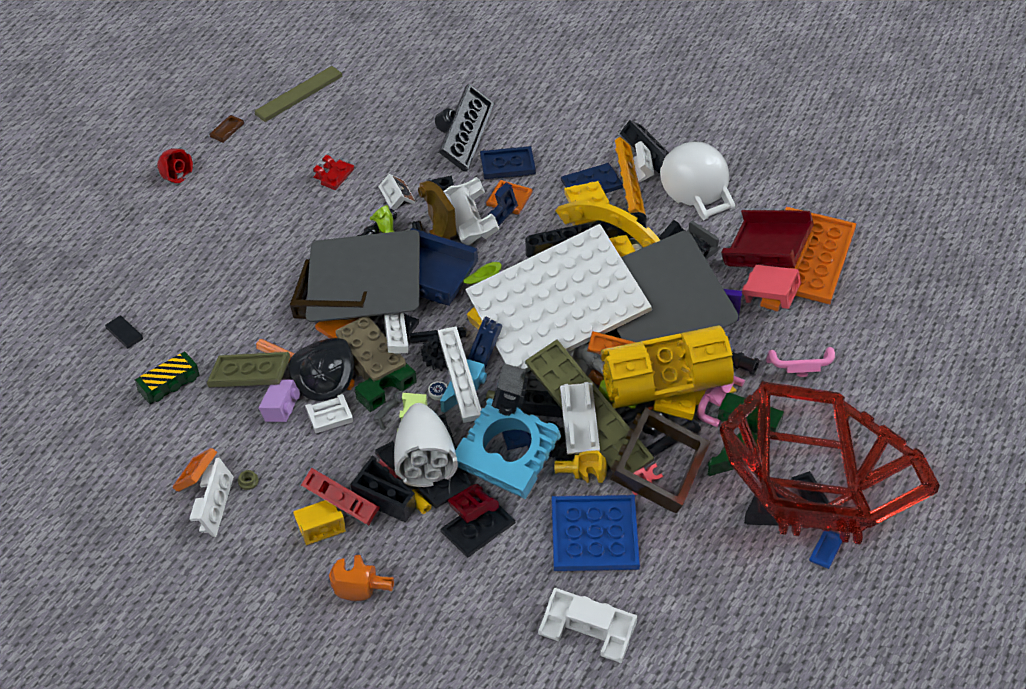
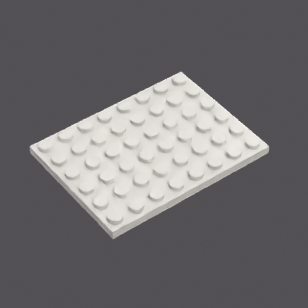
[465,224,652,372]

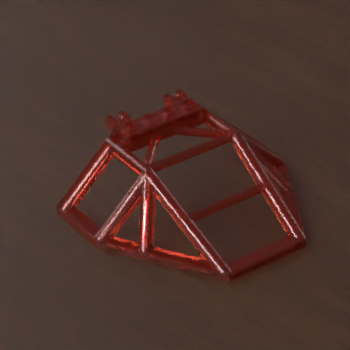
[719,381,940,545]

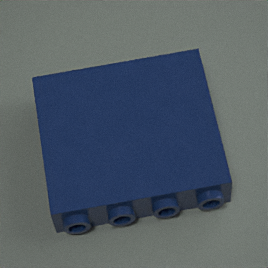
[410,228,478,306]

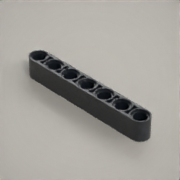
[525,212,647,258]

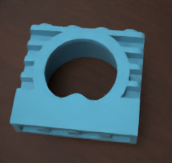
[455,398,561,499]

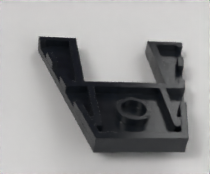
[375,413,471,509]

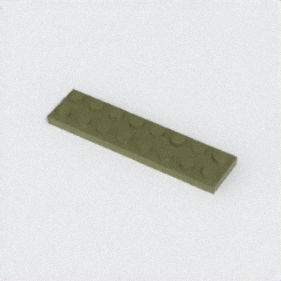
[525,339,654,473]

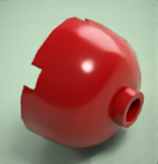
[157,148,193,183]

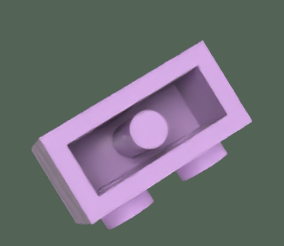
[259,380,300,422]

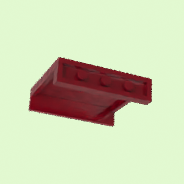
[721,210,814,268]

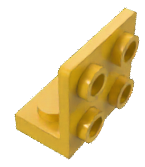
[293,500,346,545]

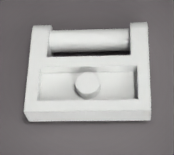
[305,394,353,434]

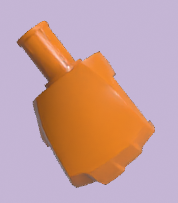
[329,555,394,601]

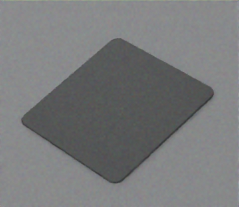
[306,230,420,322]
[616,231,738,342]

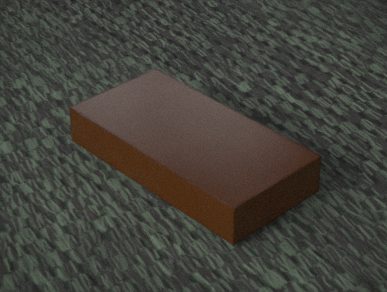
[209,115,244,143]

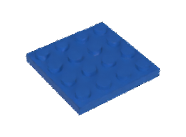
[552,495,640,571]

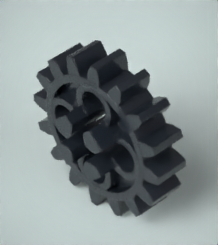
[421,335,448,371]

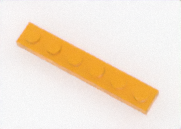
[615,137,646,215]

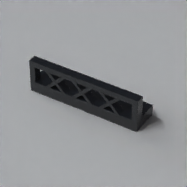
[620,120,669,173]

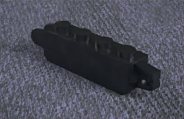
[491,364,528,416]

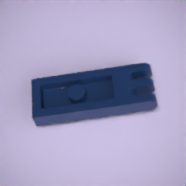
[467,316,502,369]

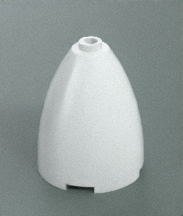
[394,403,458,487]

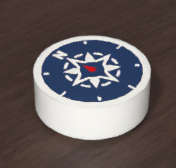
[428,381,447,400]

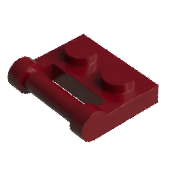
[447,484,499,523]

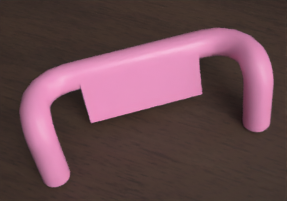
[766,347,835,377]
[697,376,745,428]

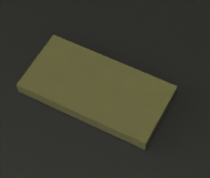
[207,352,291,388]

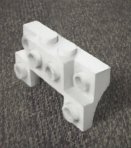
[443,177,499,246]
[538,588,637,663]

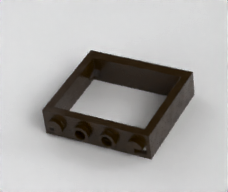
[290,259,367,320]
[610,408,710,513]

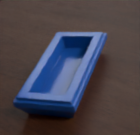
[809,528,845,569]

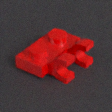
[313,155,354,190]

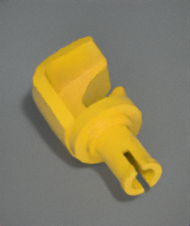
[554,451,607,483]

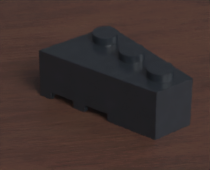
[350,455,416,523]

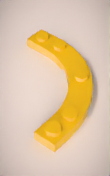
[555,200,660,248]

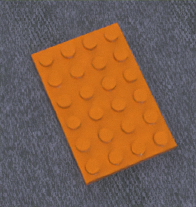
[785,207,857,304]

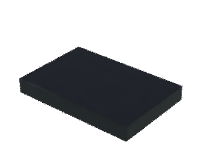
[440,495,516,558]

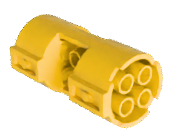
[601,325,734,409]

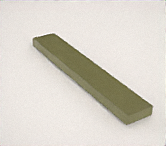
[254,66,343,122]

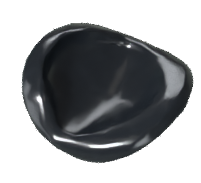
[289,338,354,401]

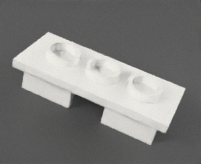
[560,382,600,455]
[189,458,234,537]

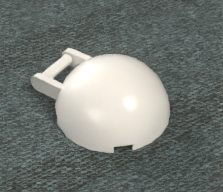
[660,142,735,221]

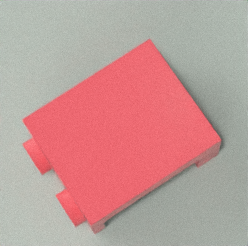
[742,265,801,309]

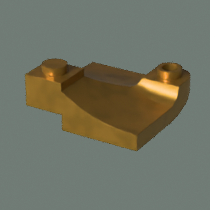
[418,181,456,240]

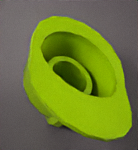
[463,262,502,284]

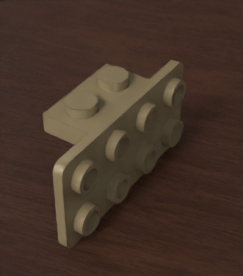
[336,316,406,381]

